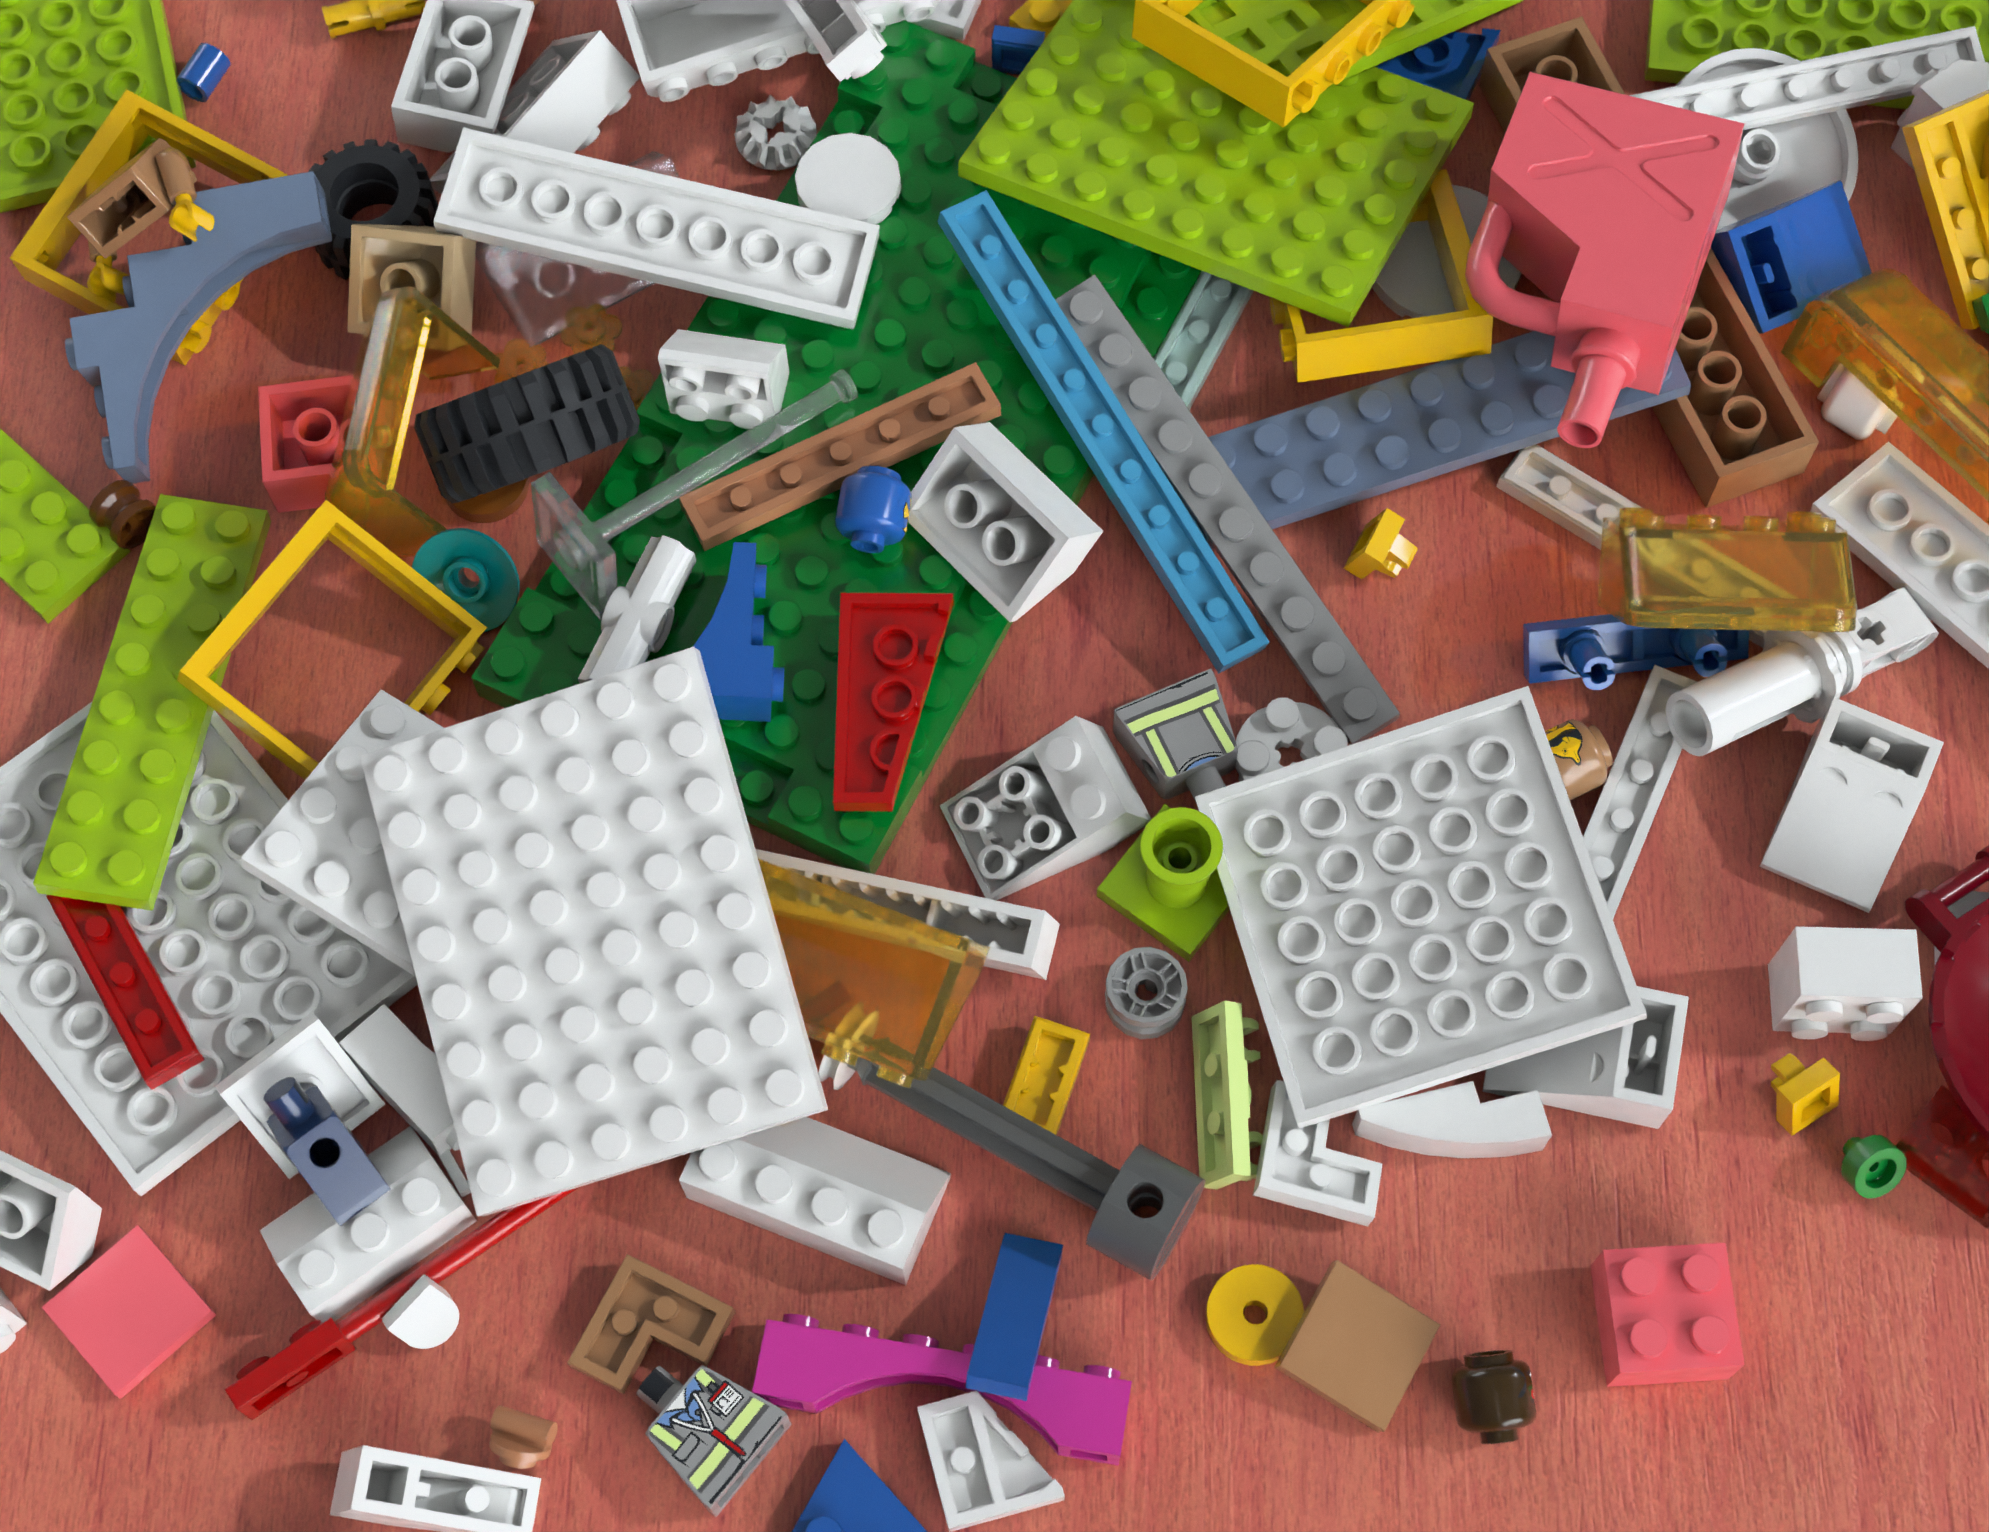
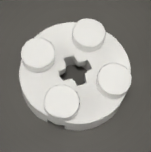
[1235,698,1347,782]

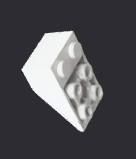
[1759,697,1944,913]
[940,716,1151,900]
[1482,986,1689,1129]

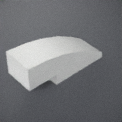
[1352,1081,1552,1159]

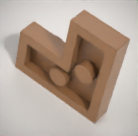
[567,1254,736,1394]

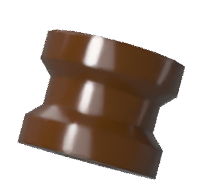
[89,480,156,549]

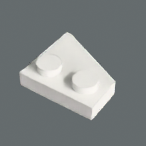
[917,1391,1065,1532]

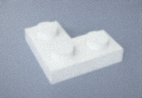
[1253,1080,1383,1226]

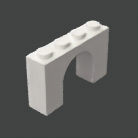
[339,1004,460,1155]

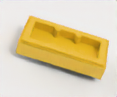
[1003,1015,1090,1135]

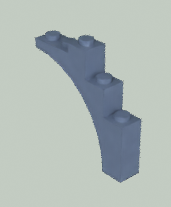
[65,171,332,484]

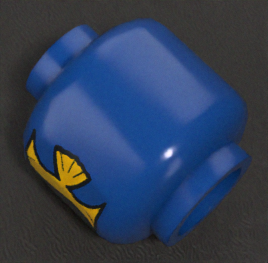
[835,466,912,553]

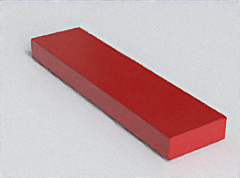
[46,895,205,1090]

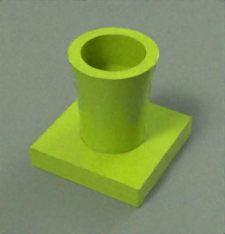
[1097,804,1230,962]

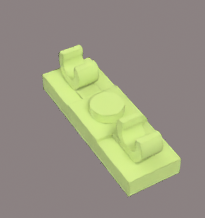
[1192,1000,1263,1190]

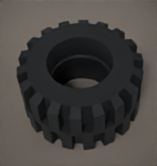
[308,139,438,280]

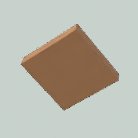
[1274,1260,1440,1433]

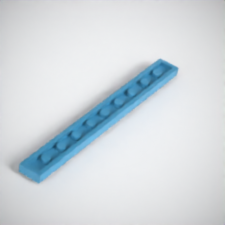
[937,190,1270,674]

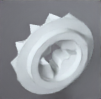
[734,94,817,170]

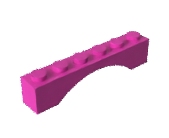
[752,1314,1132,1466]

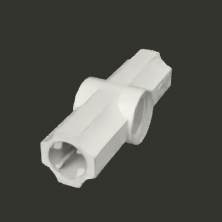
[578,535,697,684]

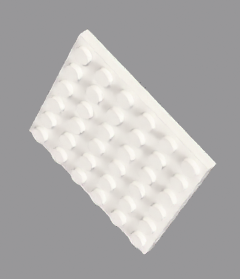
[1195,686,1647,1128]

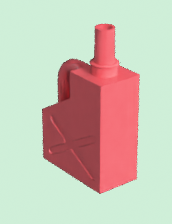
[1465,72,1745,448]

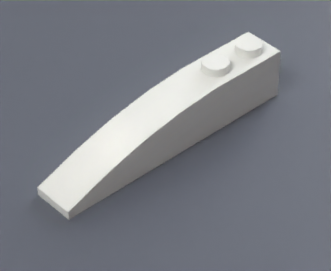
[755,849,1060,980]

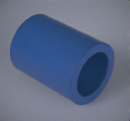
[176,43,231,102]

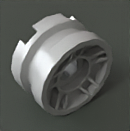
[1105,947,1188,1039]

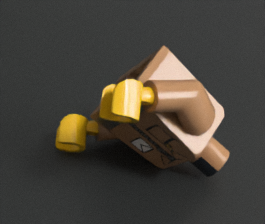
[67,138,215,302]

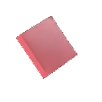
[41,1225,217,1399]

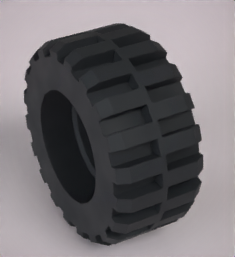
[414,344,640,504]

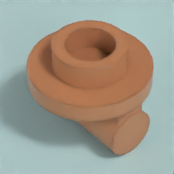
[489,1405,558,1469]

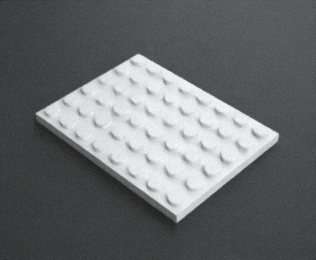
[360,647,828,1216]
[0,702,418,1196]

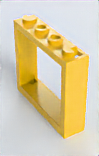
[1132,0,1415,128]
[9,89,288,366]
[1269,169,1493,383]
[177,500,487,780]

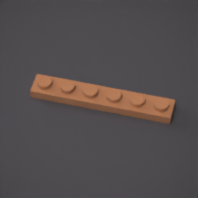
[679,362,1001,551]

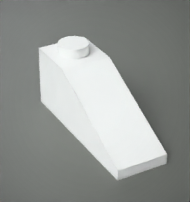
[330,1445,541,1532]

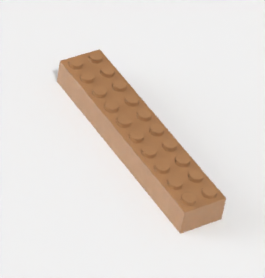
[1479,16,1819,508]

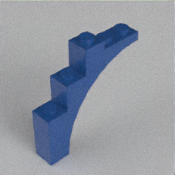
[693,542,785,722]

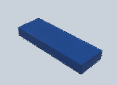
[965,1233,1063,1401]

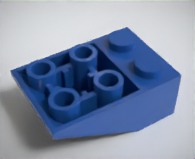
[1711,180,1874,334]

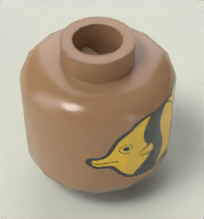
[1545,719,1613,800]

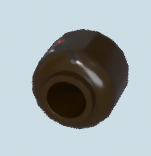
[1451,1350,1536,1444]

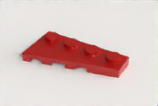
[833,593,954,812]

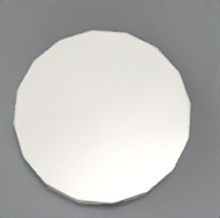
[795,133,901,224]

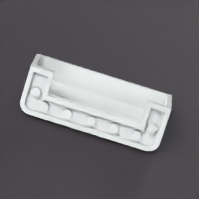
[616,0,941,102]

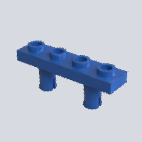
[1523,599,1750,690]

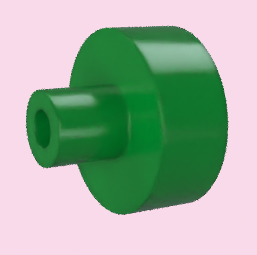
[1841,1135,1907,1198]

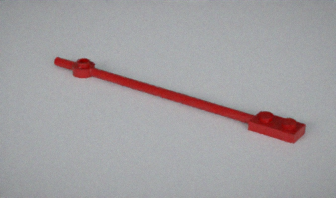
[224,982,852,1420]

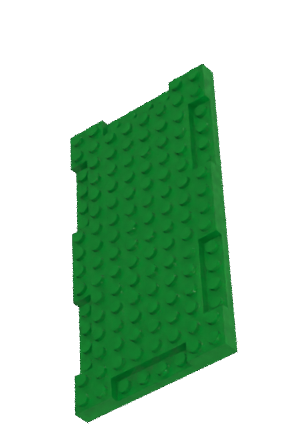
[471,20,1202,874]

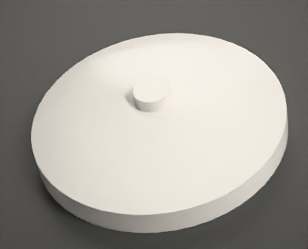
[1676,48,1858,230]

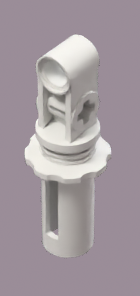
[1666,588,1939,756]

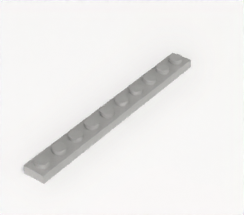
[1055,275,1400,745]

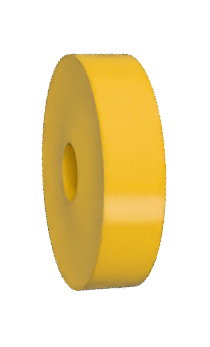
[1205,1264,1304,1366]

